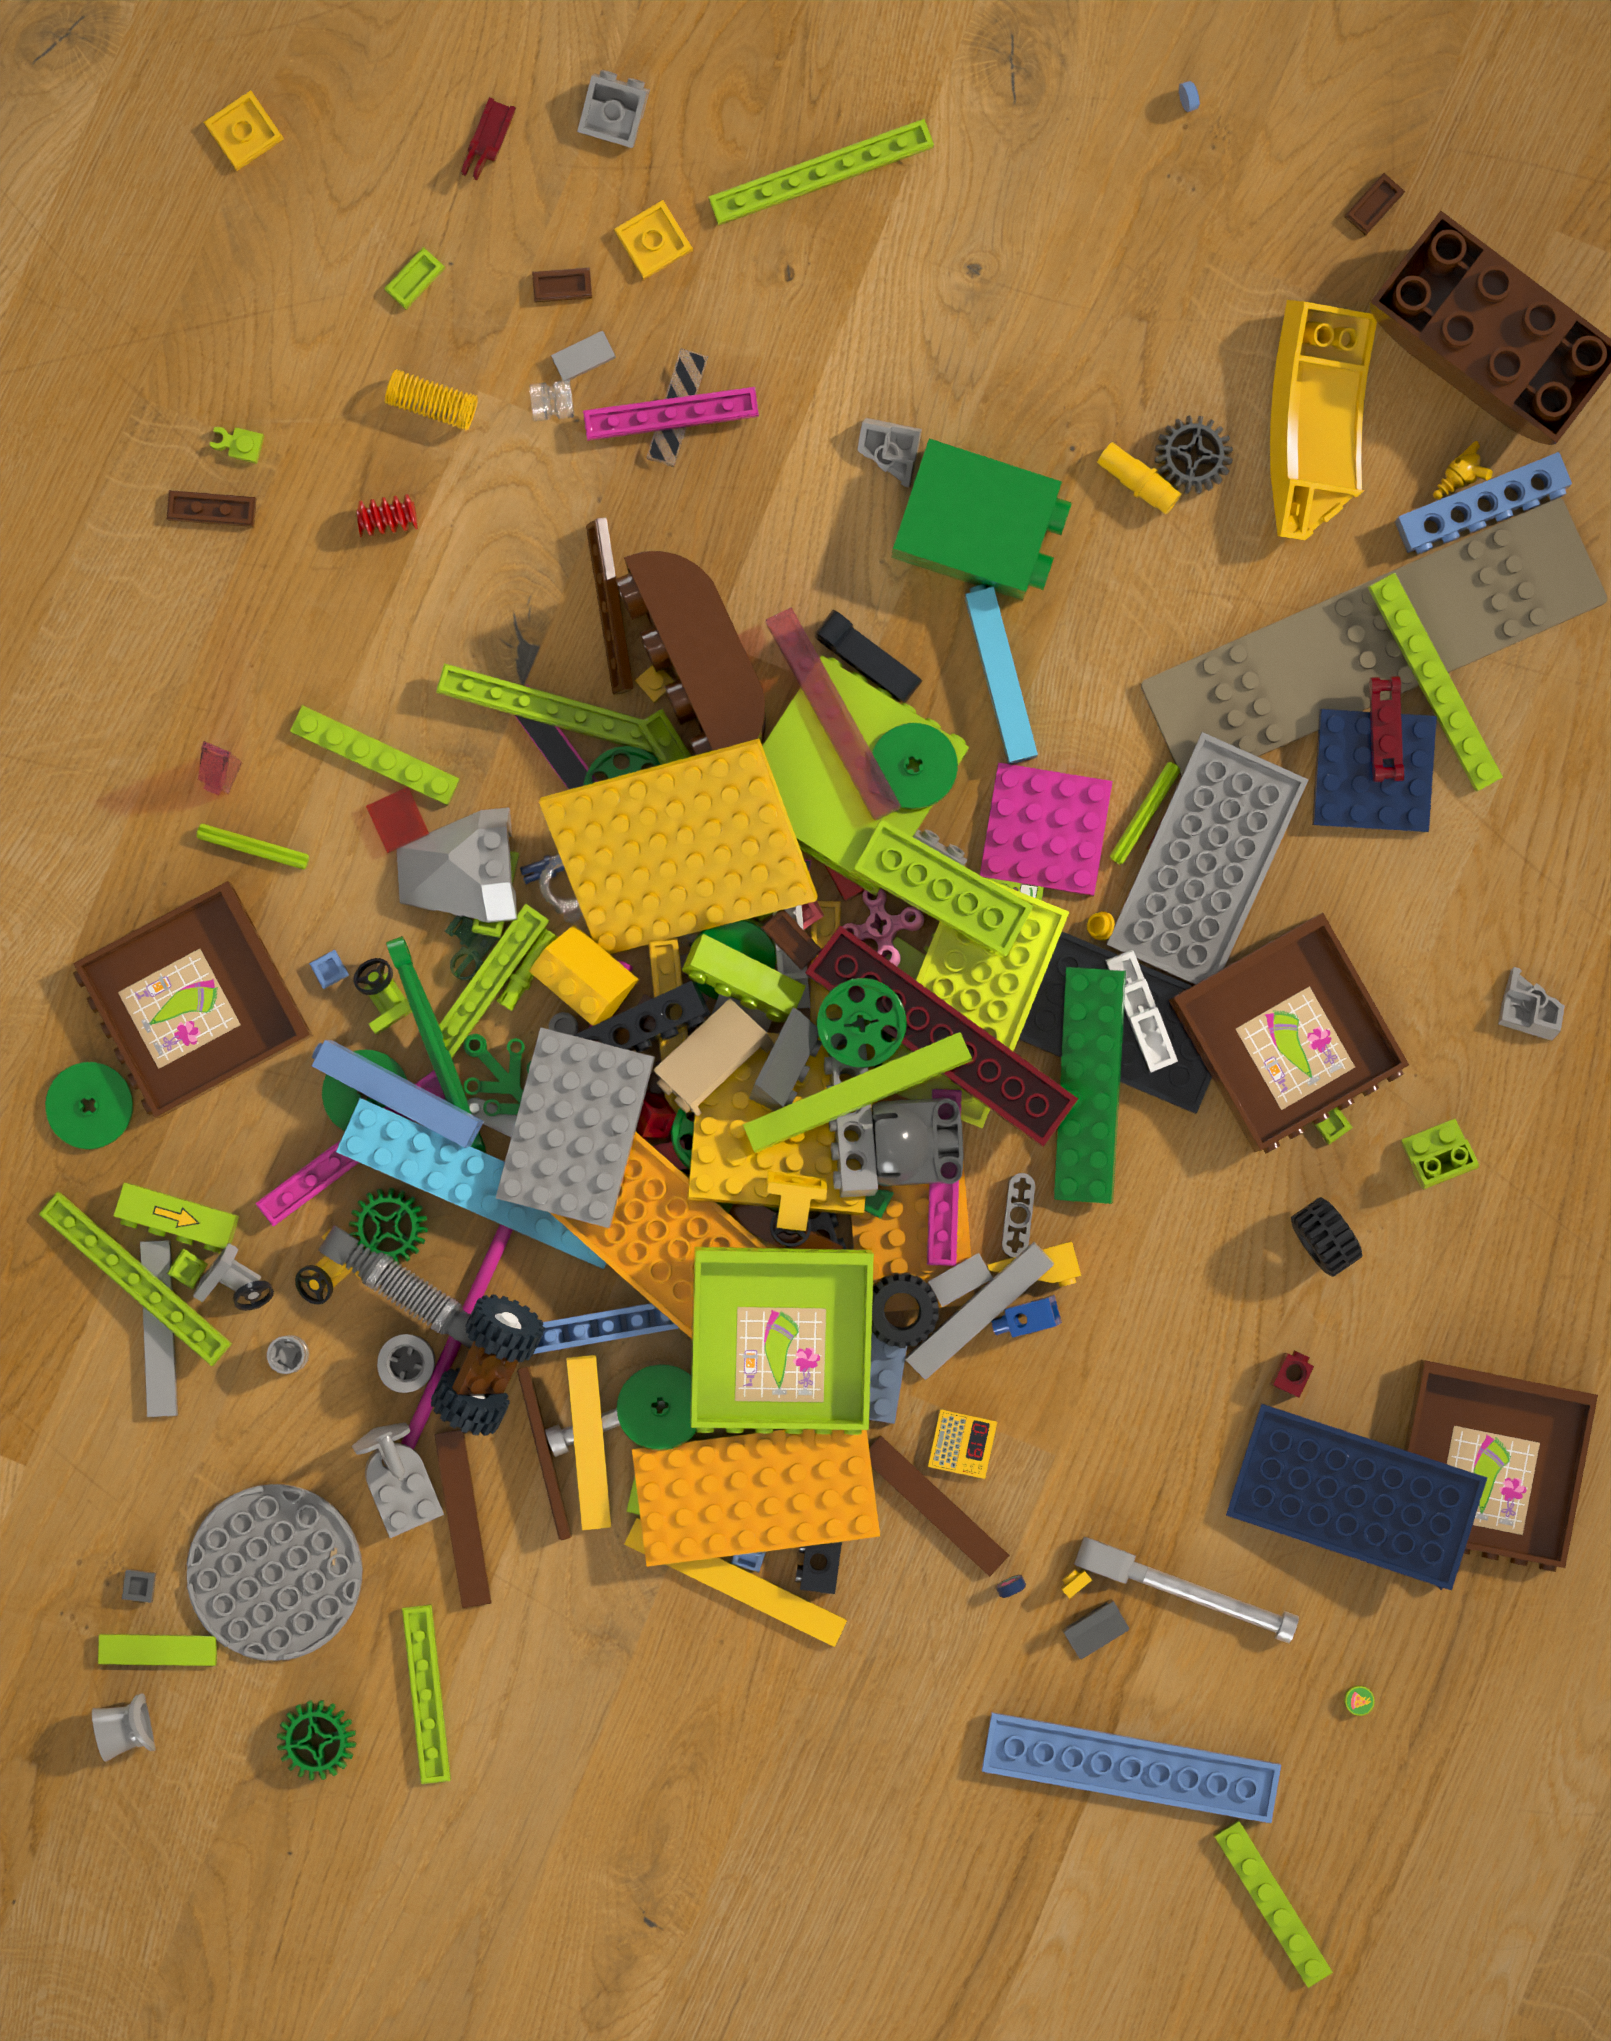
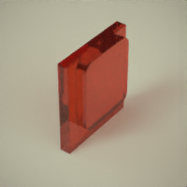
[366,787,430,853]

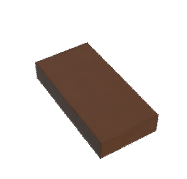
[1345,173,1405,236]
[532,268,592,303]
[761,910,822,970]

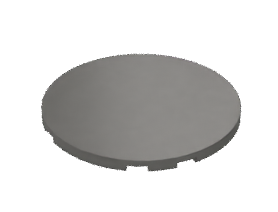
[186,1484,363,1661]

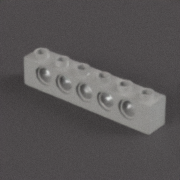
[822,1018,878,1198]

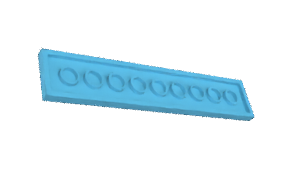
[336,1098,606,1269]

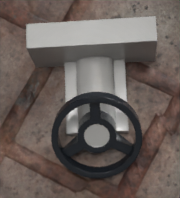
[193,1243,274,1311]

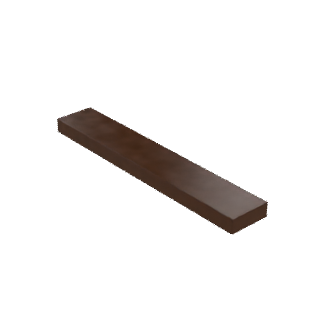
[586,518,634,695]
[517,1366,572,1540]
[434,1430,492,1608]
[869,1435,1010,1577]

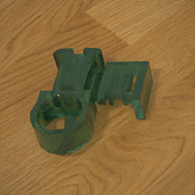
[445,916,501,981]

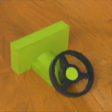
[353,958,412,1035]

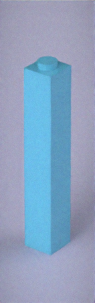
[965,585,1038,764]

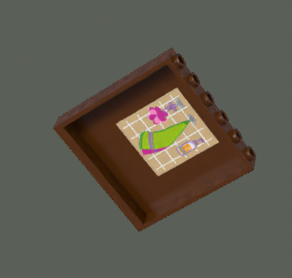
[73,881,313,1118]
[1169,913,1409,1154]
[1404,1360,1598,1572]

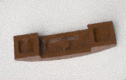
[728,1204,843,1249]

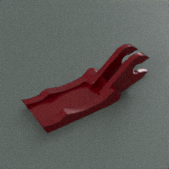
[461,97,516,180]

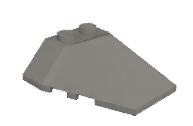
[397,808,517,923]

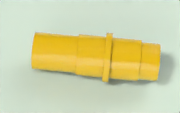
[1097,442,1182,514]

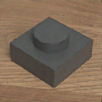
[122,1569,156,1603]

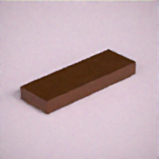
[167,490,257,527]

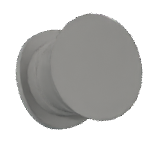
[377,1334,436,1393]
[92,1693,156,1762]

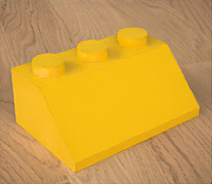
[529,925,639,1026]

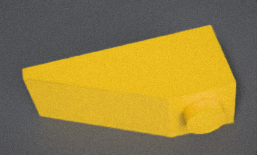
[986,1242,1081,1287]

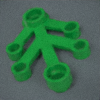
[463,1034,531,1117]

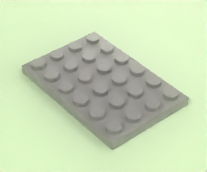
[496,1027,655,1228]

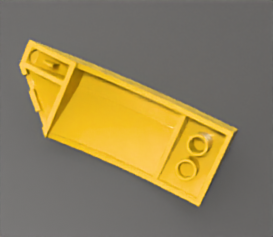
[1270,300,1377,540]

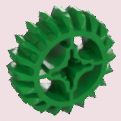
[349,1188,428,1265]
[277,1700,357,1780]

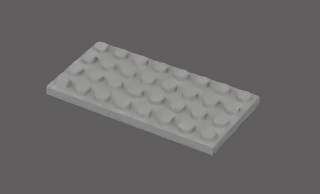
[1106,732,1309,984]

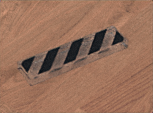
[647,348,709,467]

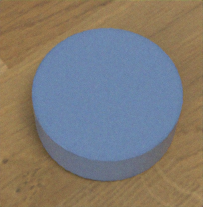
[1179,81,1200,112]

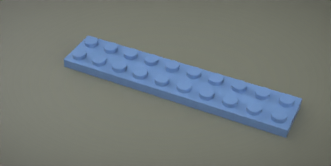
[981,1712,1281,1823]

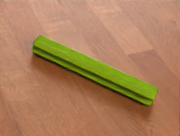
[1109,762,1181,865]
[197,824,309,869]

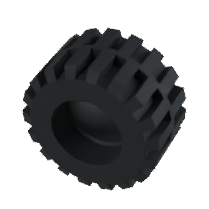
[1291,1197,1363,1277]
[872,1272,939,1348]

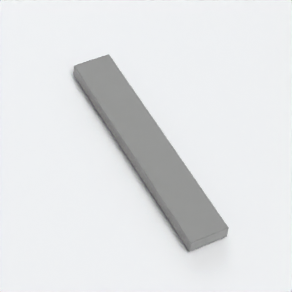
[140,1240,178,1417]
[905,1242,1054,1380]

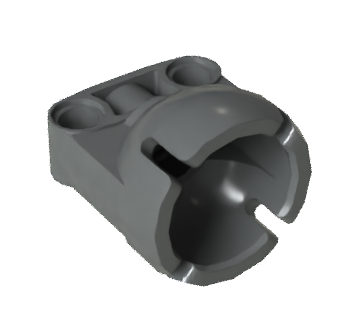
[871,1097,963,1186]

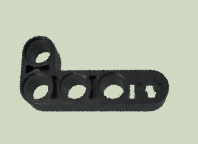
[815,610,922,703]

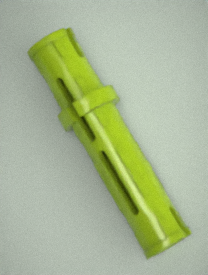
[497,928,558,1011]

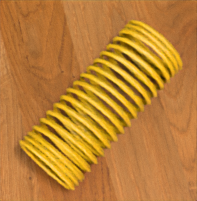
[384,369,478,431]

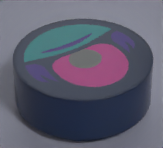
[996,1575,1026,1598]

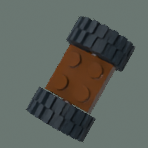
[431,1294,545,1436]

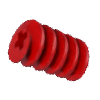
[356,494,418,537]

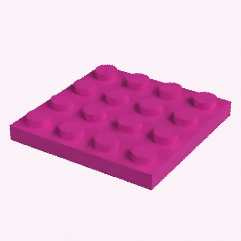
[980,762,1113,896]

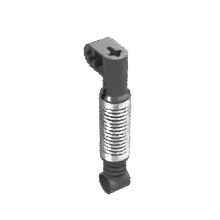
[318,1225,474,1349]

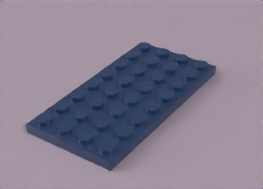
[1226,1404,1488,1591]

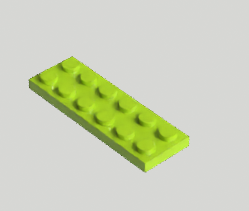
[852,819,1033,958]

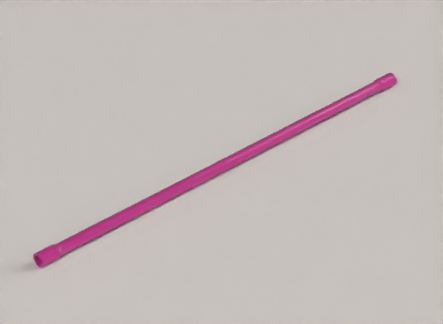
[401,960,633,1449]

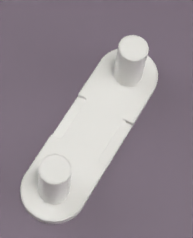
[467,1098,517,1137]

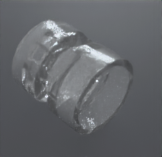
[530,380,574,422]

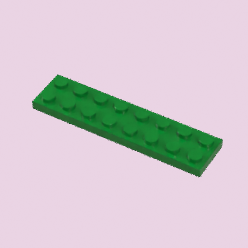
[1054,967,1126,1204]

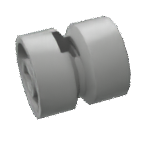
[267,1335,309,1374]

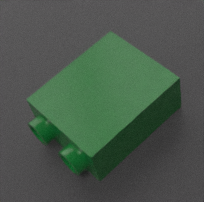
[891,438,1072,600]

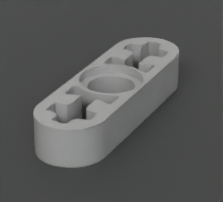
[1002,1173,1035,1257]

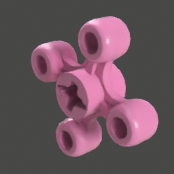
[842,888,924,966]

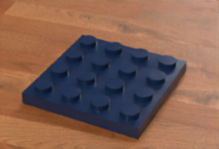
[1312,709,1437,832]

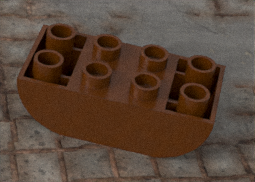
[1370,211,1611,445]
[615,551,766,756]

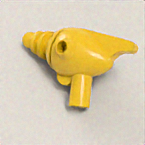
[1433,441,1493,500]

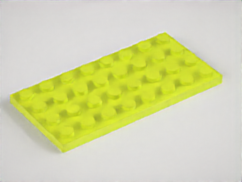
[882,878,1069,1129]

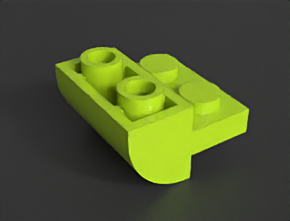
[1401,1119,1479,1190]

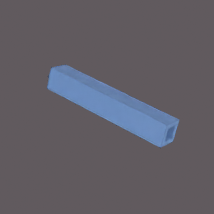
[312,1040,484,1148]

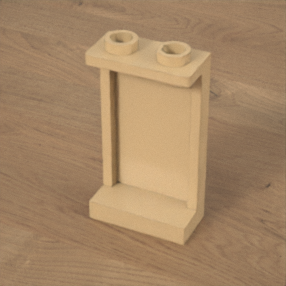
[654,999,774,1117]

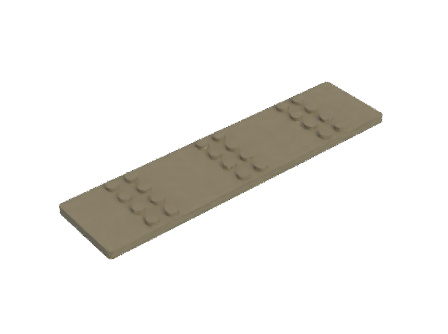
[1141,498,1608,777]

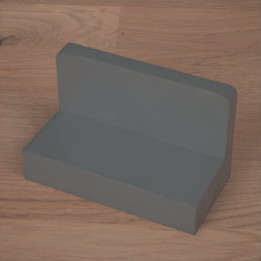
[1062,1599,1129,1659]

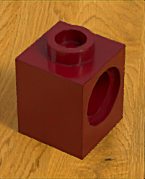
[636,1093,677,1138]
[1270,1350,1314,1398]

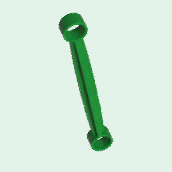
[386,936,487,1153]

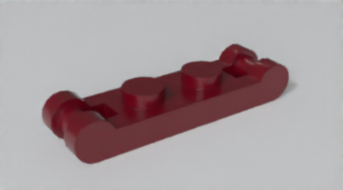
[1369,676,1404,782]

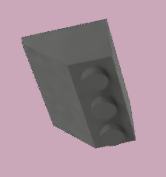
[749,1008,822,1111]

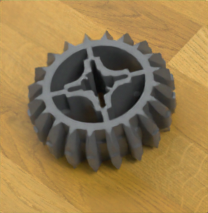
[1155,416,1233,494]

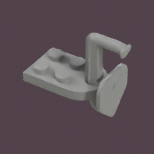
[352,1423,444,1538]

